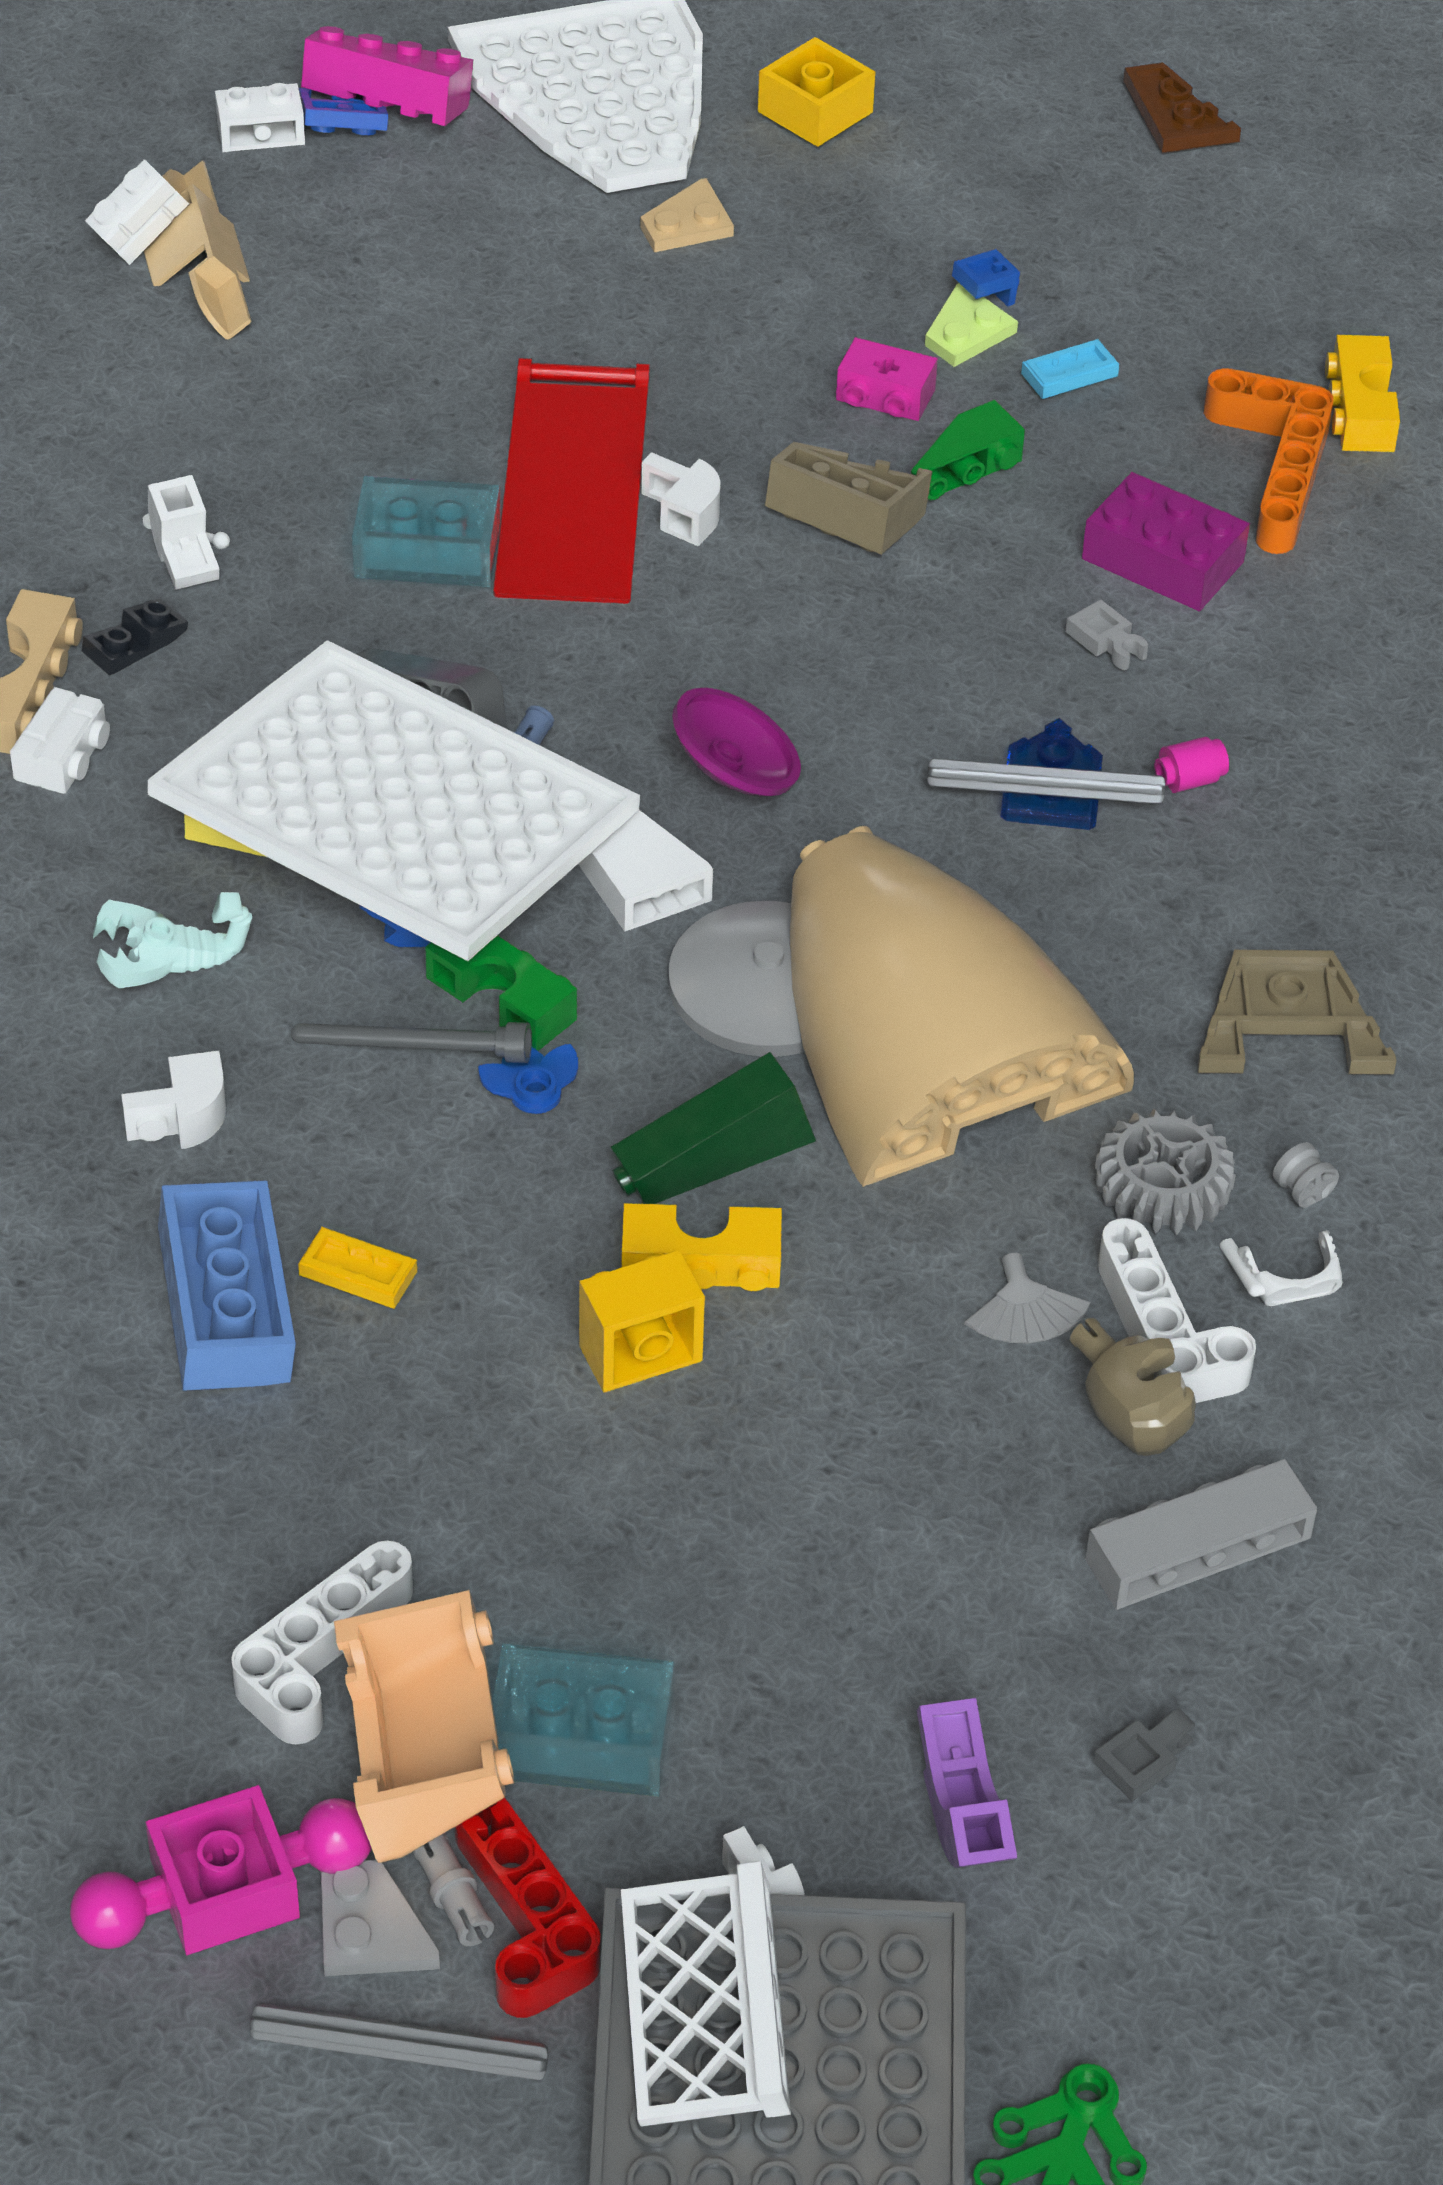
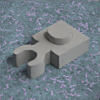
[1066,599,1148,671]

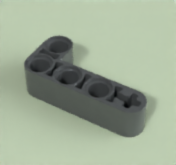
[356,648,507,729]

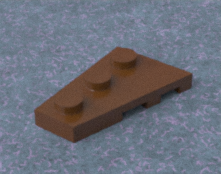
[1123,62,1241,153]

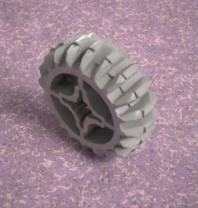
[1095,1108,1236,1236]

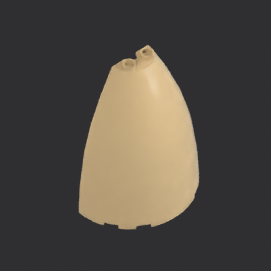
[790,826,1134,1187]

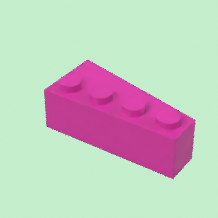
[301,26,474,126]

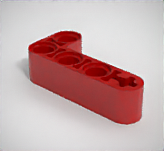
[455,1798,600,2018]

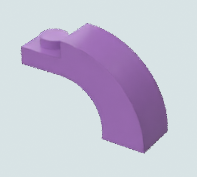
[917,1698,1017,1868]

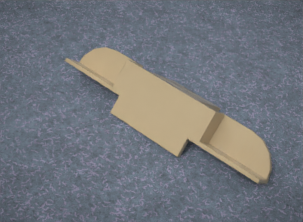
[144,161,252,339]

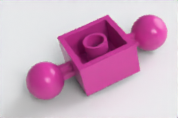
[70,1785,372,1956]

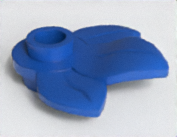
[478,1044,578,1114]

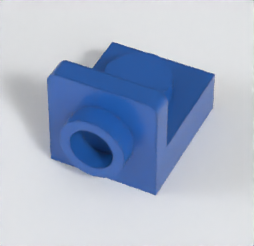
[952,249,1020,307]

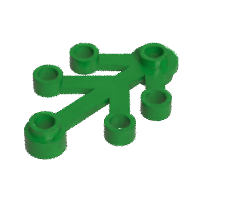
[972,2064,1147,2185]

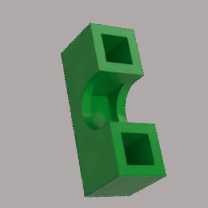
[425,935,577,1051]

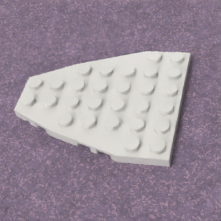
[448,0,703,193]

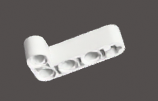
[1098,1218,1256,1403]
[231,1540,413,1745]

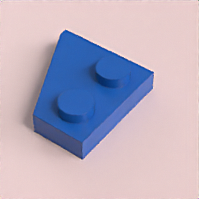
[298,88,388,135]

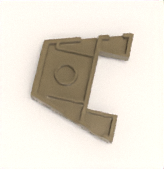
[1197,950,1397,1074]

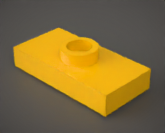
[298,1227,417,1309]

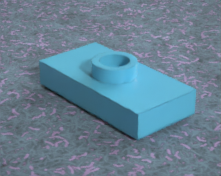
[1021,339,1119,399]

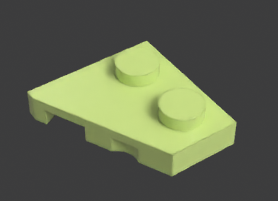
[925,283,1018,367]

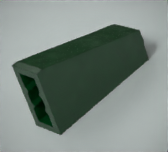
[611,1052,816,1204]

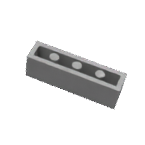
[1085,1459,1317,1610]

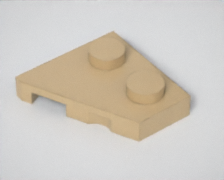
[640,178,734,252]

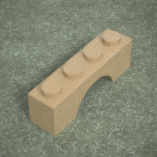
[0,589,83,754]

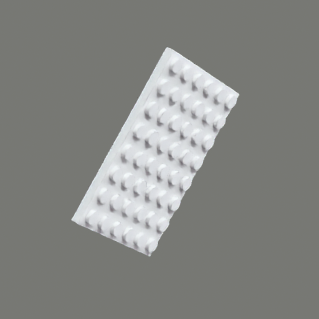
[148,640,640,961]

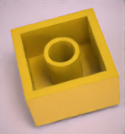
[758,37,875,147]
[579,1249,705,1393]

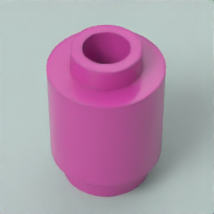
[1154,736,1229,793]

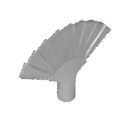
[964,1252,1091,1344]

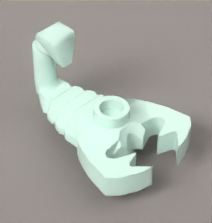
[93,892,252,988]

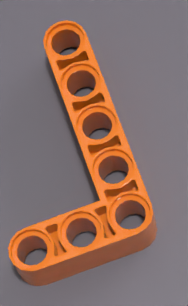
[1204,368,1334,554]

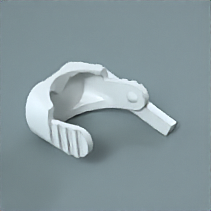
[1219,1230,1343,1306]

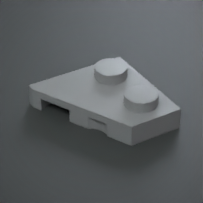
[321,1860,440,1976]

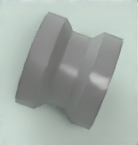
[1273,1142,1339,1208]

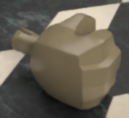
[1070,1318,1196,1456]

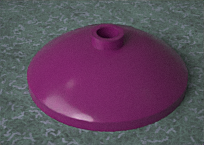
[672,688,801,797]

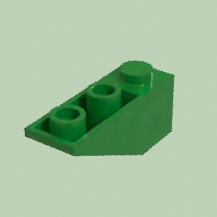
[911,400,1025,500]

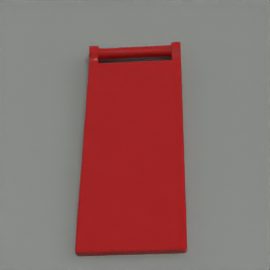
[493,358,650,604]

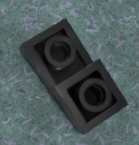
[81,598,188,675]

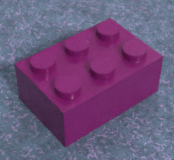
[1082,472,1250,612]

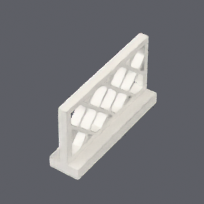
[621,1861,791,2126]

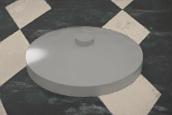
[668,901,805,1057]

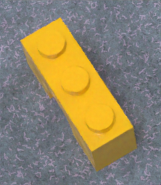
[1325,335,1400,452]
[622,1203,782,1291]

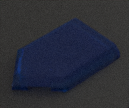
[1000,718,1103,830]

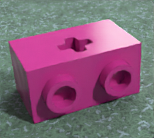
[836,337,938,421]

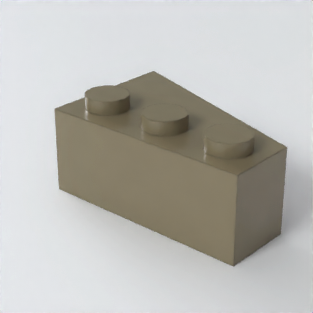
[765,442,932,555]

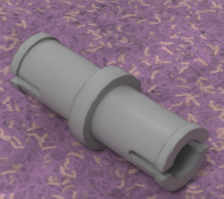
[413,1833,495,1946]

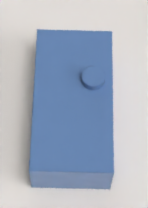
[158,1181,296,1391]

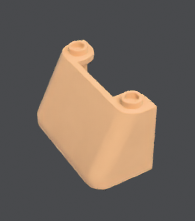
[334,1590,514,1863]

